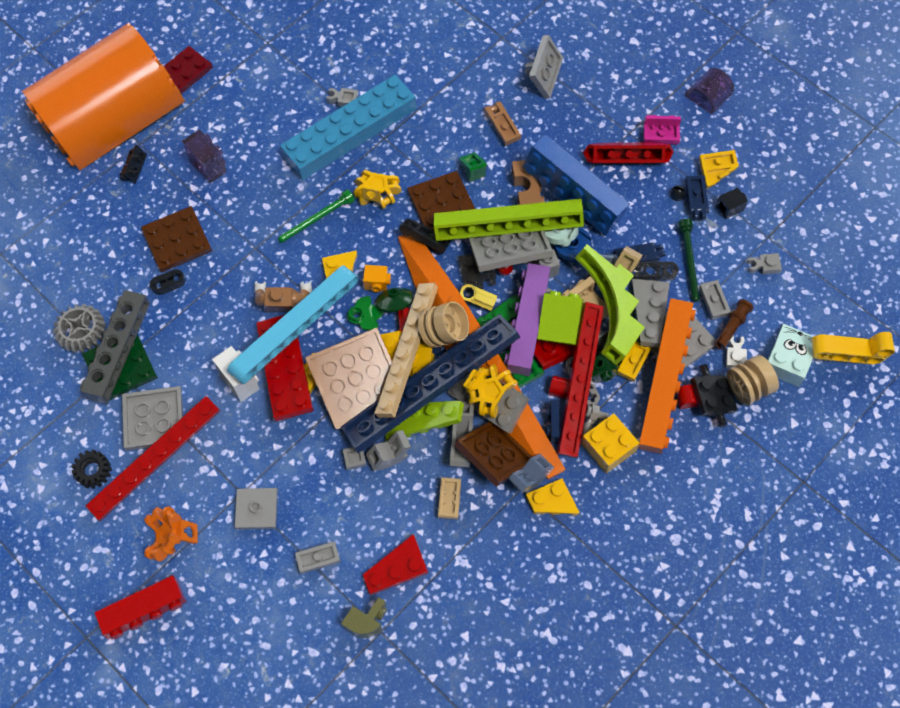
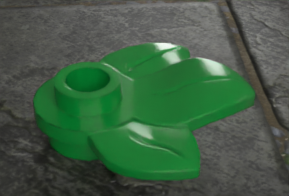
[347,296,384,330]

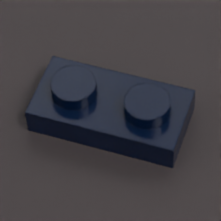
[546,400,559,444]

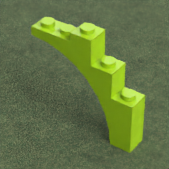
[575,244,645,365]

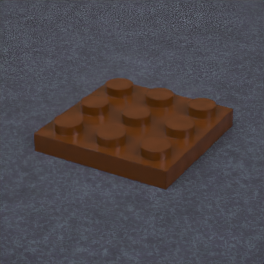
[407,171,475,231]
[141,206,212,273]
[454,421,532,487]

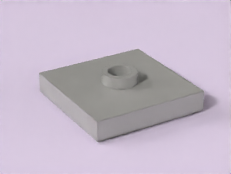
[235,488,278,530]

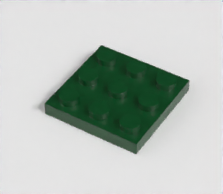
[82,334,158,401]

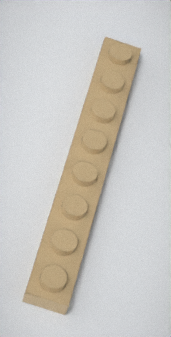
[375,283,438,418]

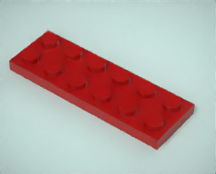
[256,314,314,422]

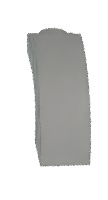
[450,401,474,467]

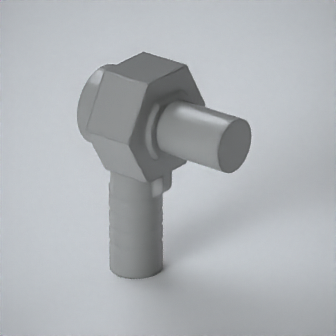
[582,404,609,436]

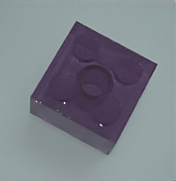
[182,129,227,183]

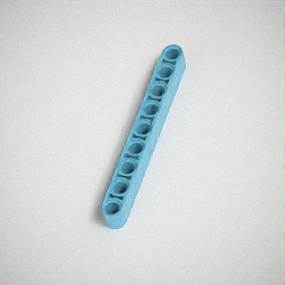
[227,265,359,384]

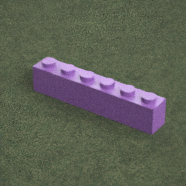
[504,263,551,376]

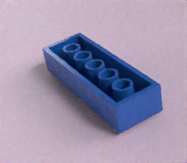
[522,134,630,235]

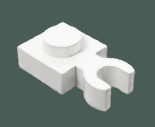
[726,336,747,368]

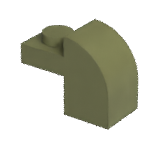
[341,597,387,638]

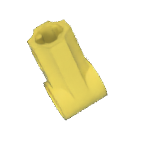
[460,284,497,311]

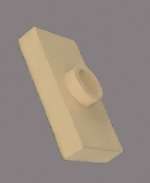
[438,477,461,520]

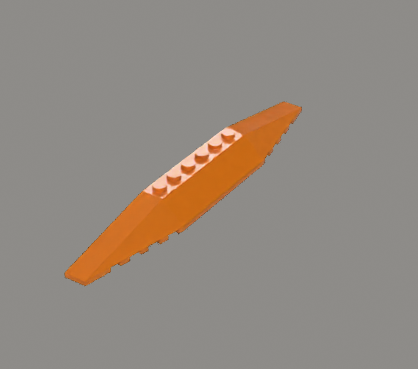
[398,234,565,480]

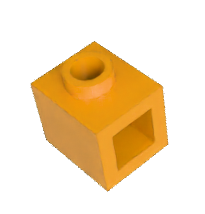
[363,265,391,292]

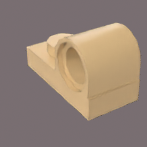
[614,246,643,273]

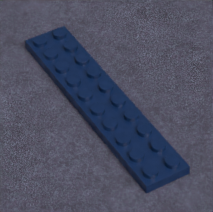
[341,314,520,453]

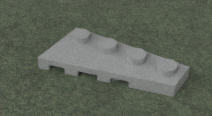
[632,279,670,348]

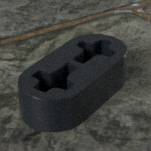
[150,269,186,295]

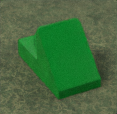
[459,152,487,182]

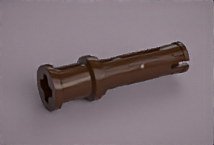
[714,299,754,350]

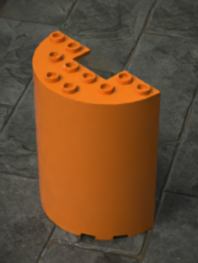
[22,23,185,170]

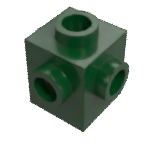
[591,353,619,383]

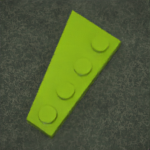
[385,401,464,441]

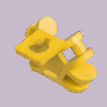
[353,170,401,209]
[463,364,518,418]

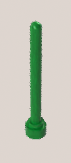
[278,189,355,243]

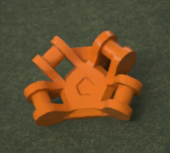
[144,506,198,561]

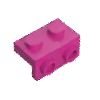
[643,115,681,144]

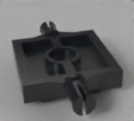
[690,364,738,428]

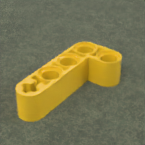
[811,332,895,364]

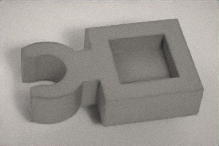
[326,88,359,107]
[746,253,782,274]

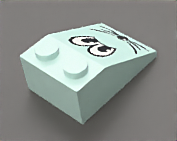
[768,324,814,387]

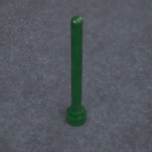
[678,219,699,302]

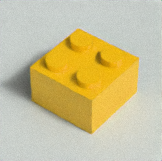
[581,413,640,474]

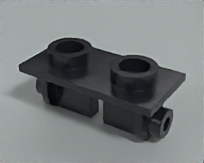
[120,144,147,184]

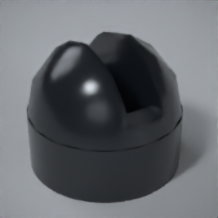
[670,185,685,201]

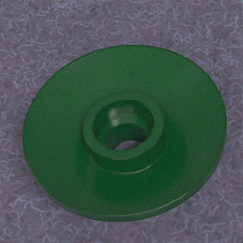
[376,287,413,312]

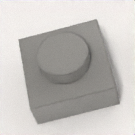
[343,447,367,470]

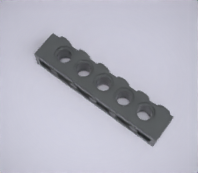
[80,290,150,404]

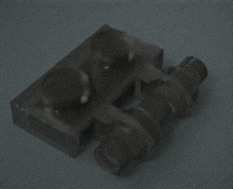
[458,254,497,292]

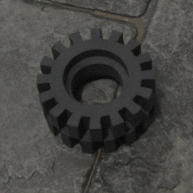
[72,450,112,489]

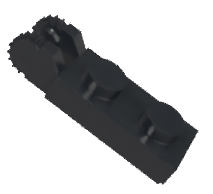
[399,218,451,254]

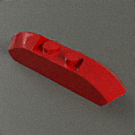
[583,142,673,163]

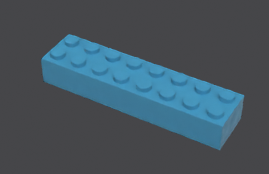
[280,75,417,181]

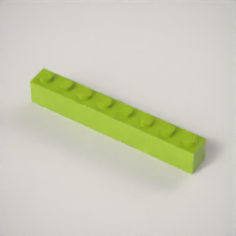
[434,199,584,241]

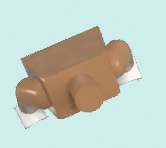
[255,281,312,312]

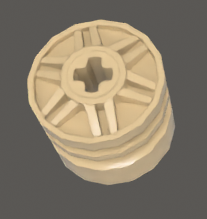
[418,301,469,348]
[727,355,779,406]

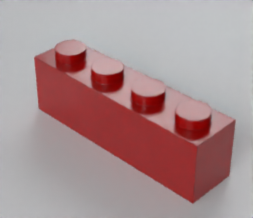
[94,575,187,640]

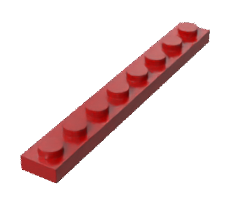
[557,302,604,458]
[86,396,220,521]

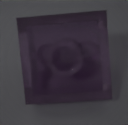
[685,68,734,114]

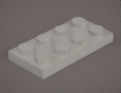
[448,367,529,433]

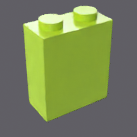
[537,291,584,346]

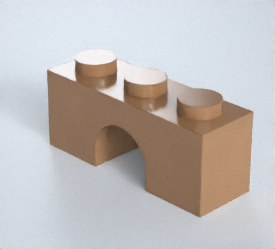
[511,160,545,205]

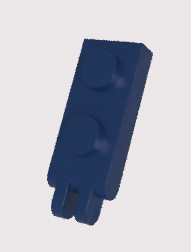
[685,175,709,220]
[613,242,666,265]

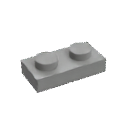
[699,280,731,320]
[295,541,341,574]

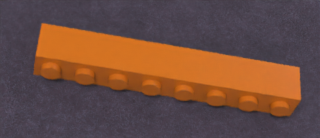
[639,298,696,454]

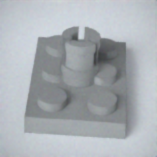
[525,35,563,99]

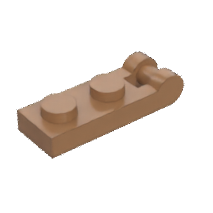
[483,101,521,146]

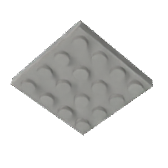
[468,231,553,272]

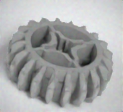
[53,303,106,353]

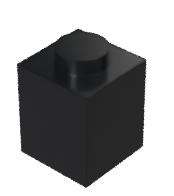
[716,187,748,219]

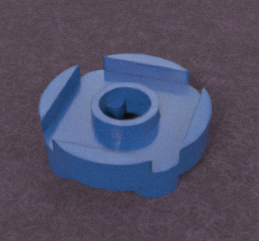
[555,228,592,263]

